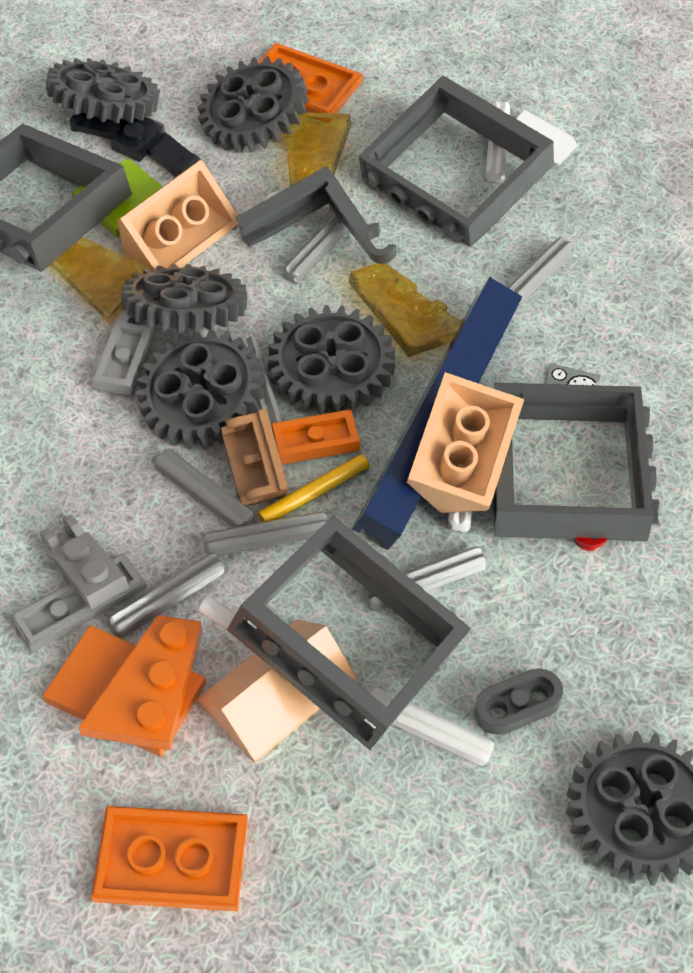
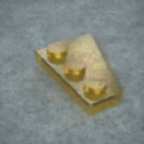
[285,113,352,186]
[49,237,152,325]
[349,263,464,357]

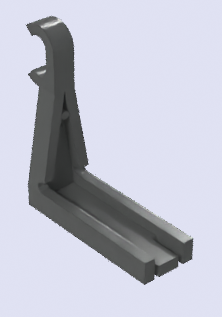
[235,166,397,264]

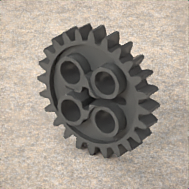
[197,56,309,153]
[45,58,160,123]
[122,264,247,333]
[267,305,395,415]
[136,330,266,449]
[566,731,693,886]

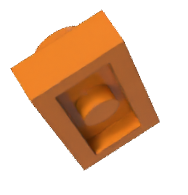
[272,409,360,465]

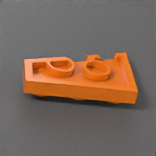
[78,615,202,750]

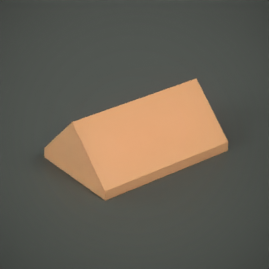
[117,160,238,271]
[407,372,524,513]
[196,619,357,762]

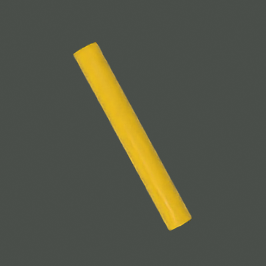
[257,454,370,522]

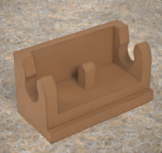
[221,409,288,507]

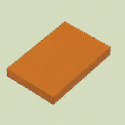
[258,42,363,122]
[42,625,206,757]
[91,806,248,912]

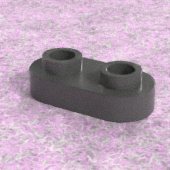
[475,668,563,734]

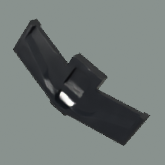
[70,113,201,177]

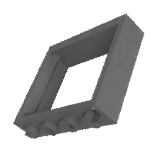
[358,75,554,247]
[0,123,132,272]
[493,382,660,541]
[227,516,471,750]

